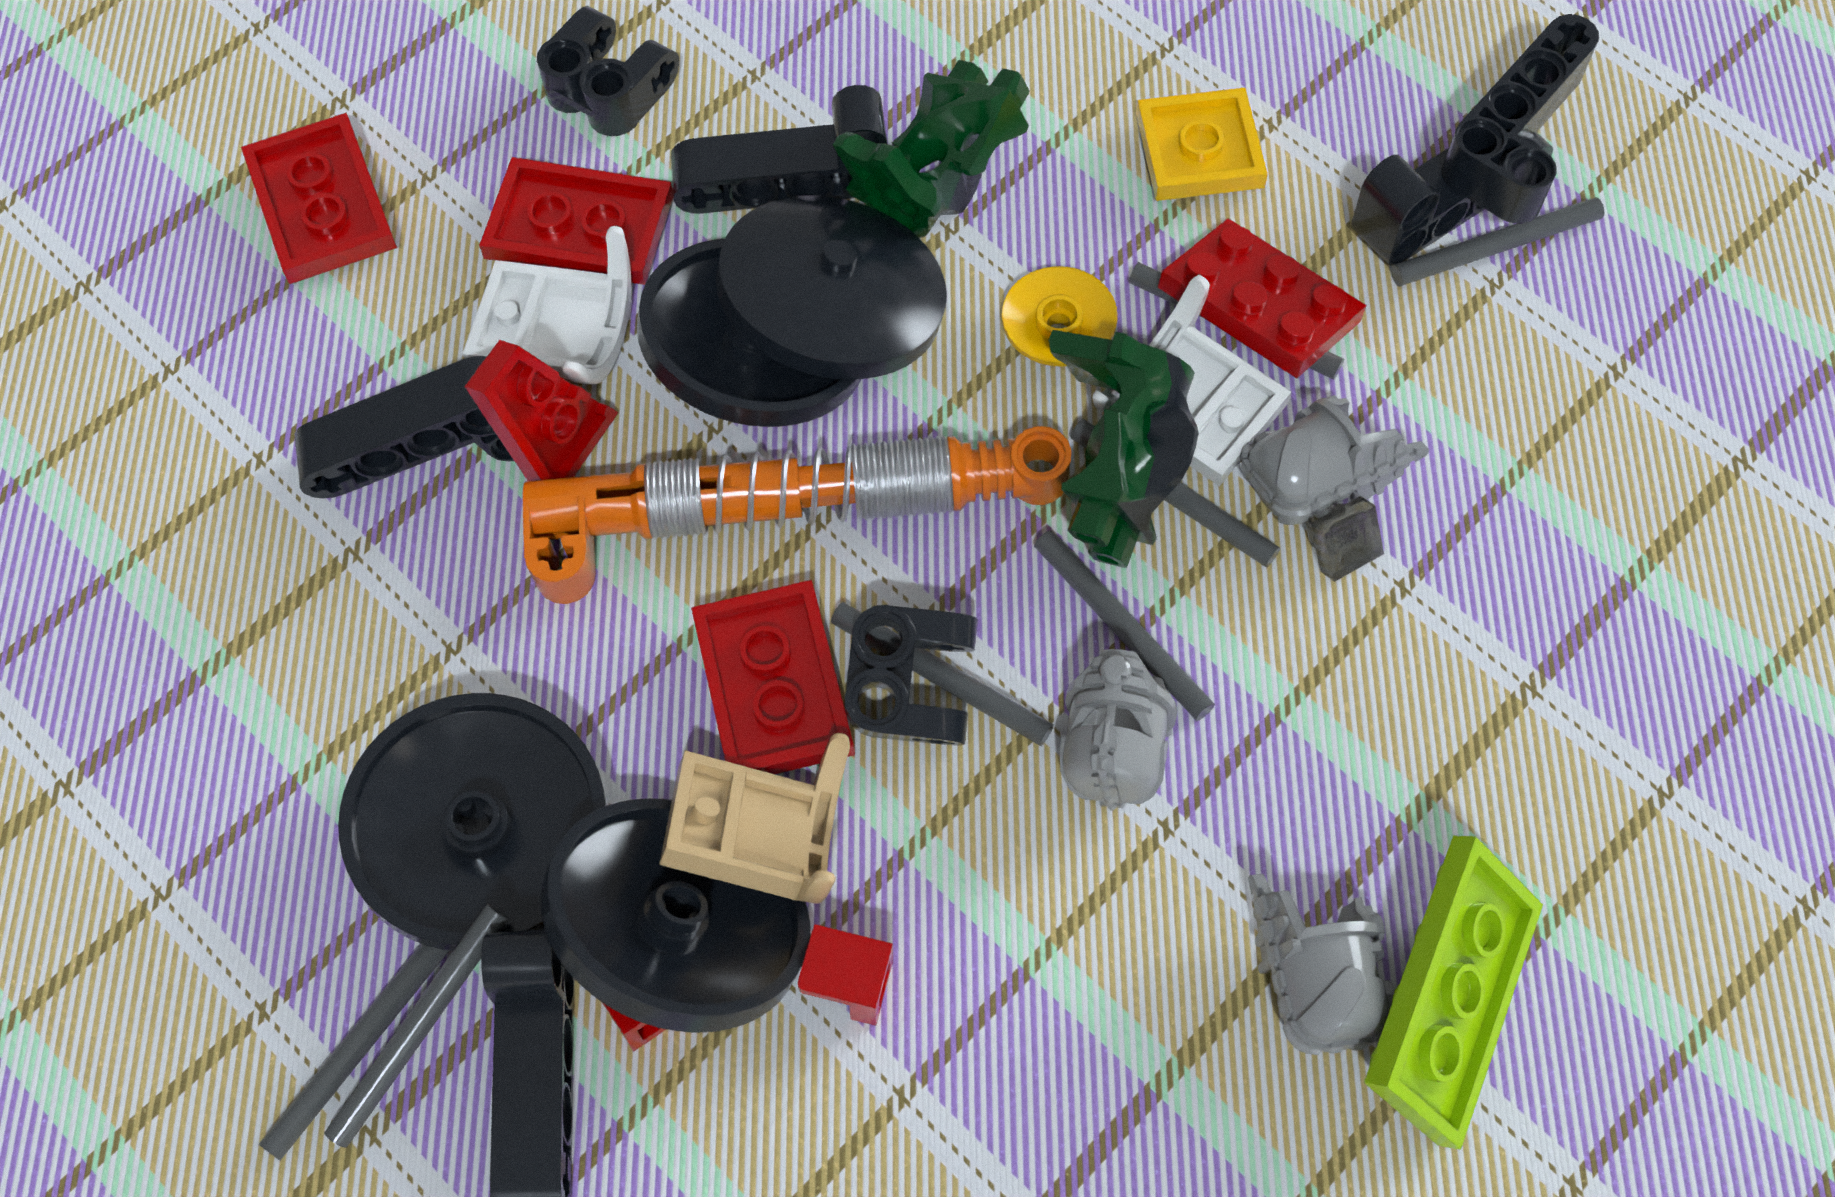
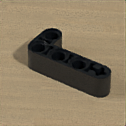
[1442,14,1599,224]
[671,85,887,214]
[1351,133,1553,267]
[295,356,514,499]
[481,929,574,1197]

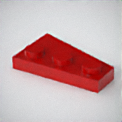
[465,340,619,481]

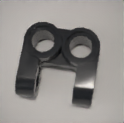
[537,6,679,136]
[845,605,978,746]

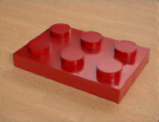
[241,112,397,284]
[479,157,673,285]
[1157,218,1367,378]
[691,580,855,774]

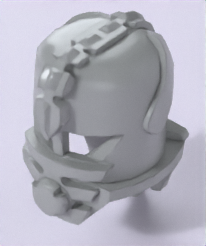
[1239,395,1429,525]
[1060,649,1177,811]
[1248,874,1395,1055]

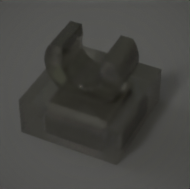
[1305,496,1384,582]

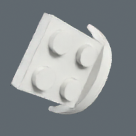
[462,226,632,384]
[1092,275,1291,486]

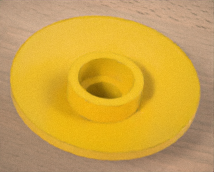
[1002,266,1118,367]

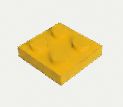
[1136,87,1268,201]

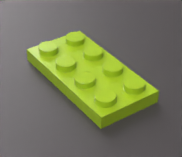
[1364,835,1543,1150]

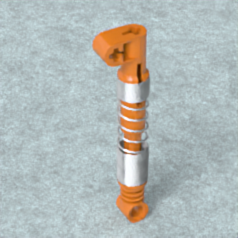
[523,426,1072,604]

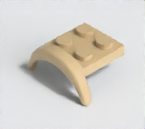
[659,733,850,904]

